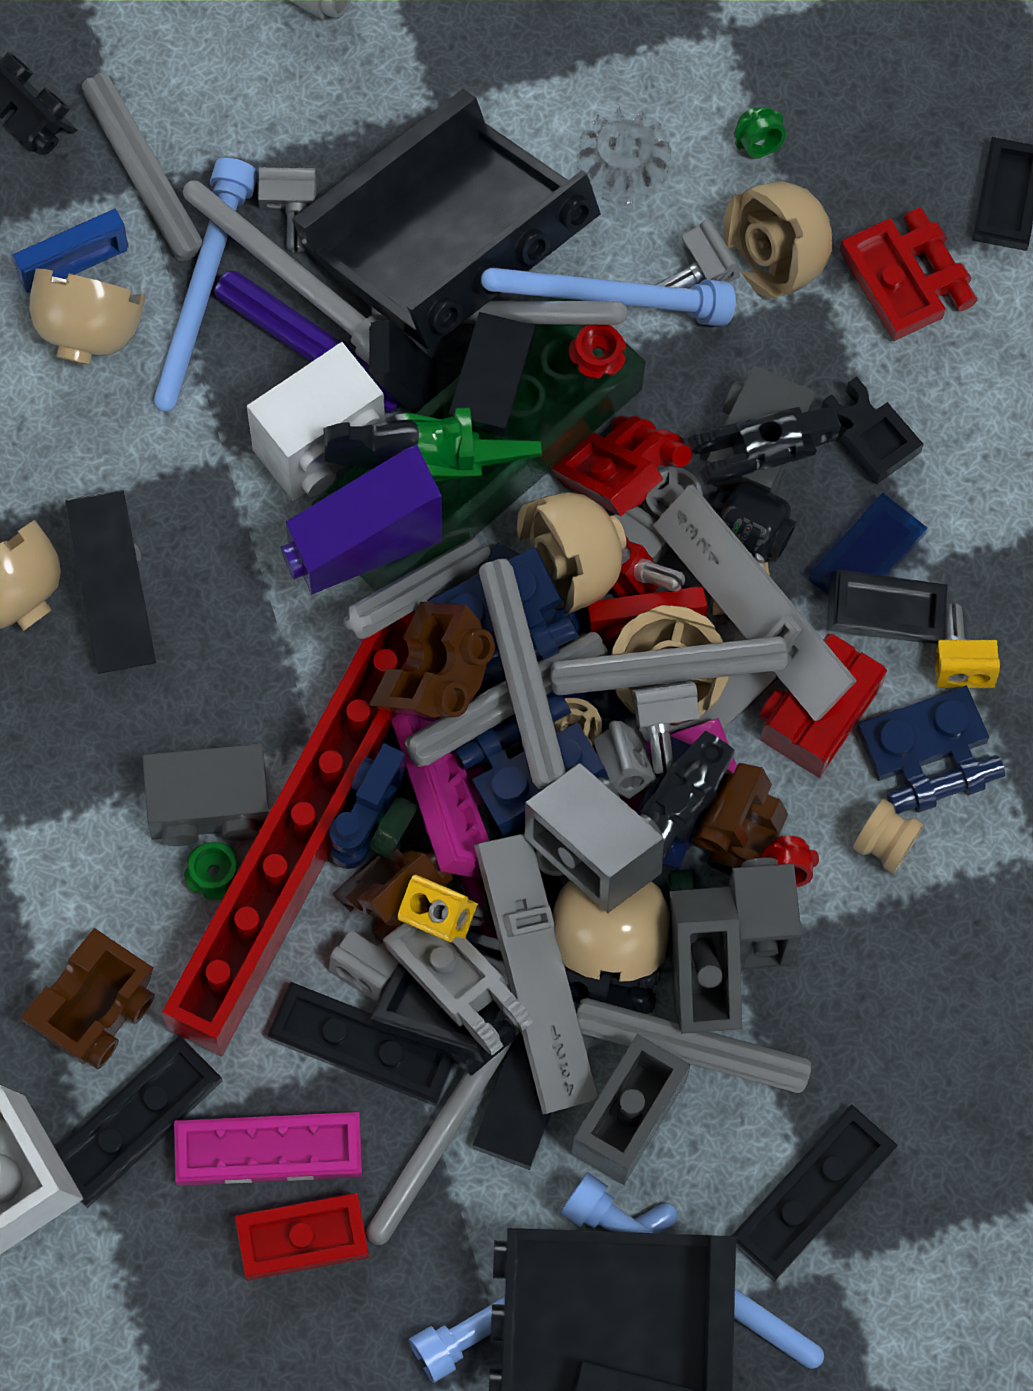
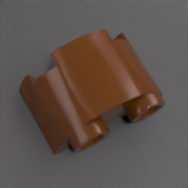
[369,601,495,718]
[693,763,788,876]
[332,846,453,940]
[20,928,155,1070]

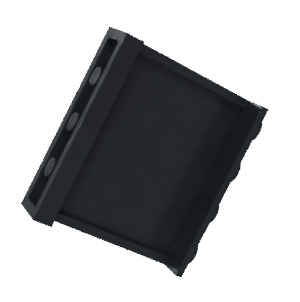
[292,89,601,349]
[489,1228,736,1391]

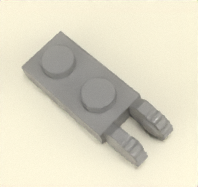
[383,902,533,1055]

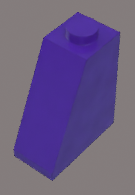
[280,445,442,595]

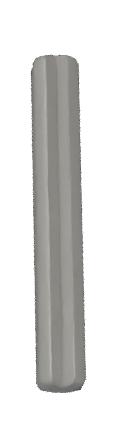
[82,73,202,262]
[344,538,491,639]
[479,559,566,789]
[404,632,608,767]
[550,636,788,695]
[576,998,811,1093]

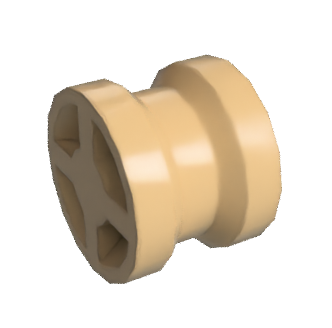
[852,799,924,874]

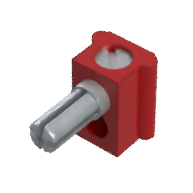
[612,536,685,597]

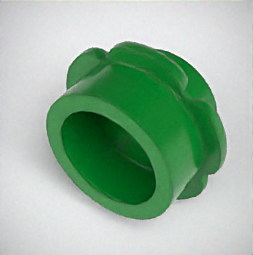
[734,107,787,159]
[184,842,242,900]

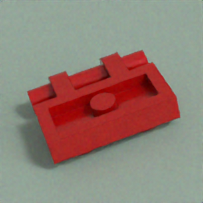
[839,208,978,341]
[551,415,692,517]

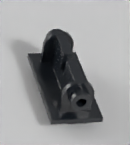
[0,52,77,155]

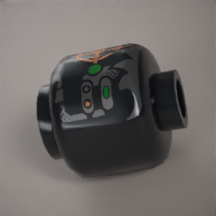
[711,481,797,563]

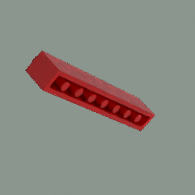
[162,611,415,1057]

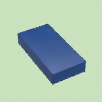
[12,208,129,294]

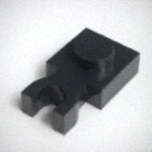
[821,377,924,484]

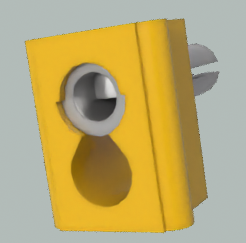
[935,603,1000,688]
[398,874,486,943]

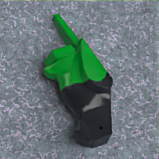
[323,408,542,482]

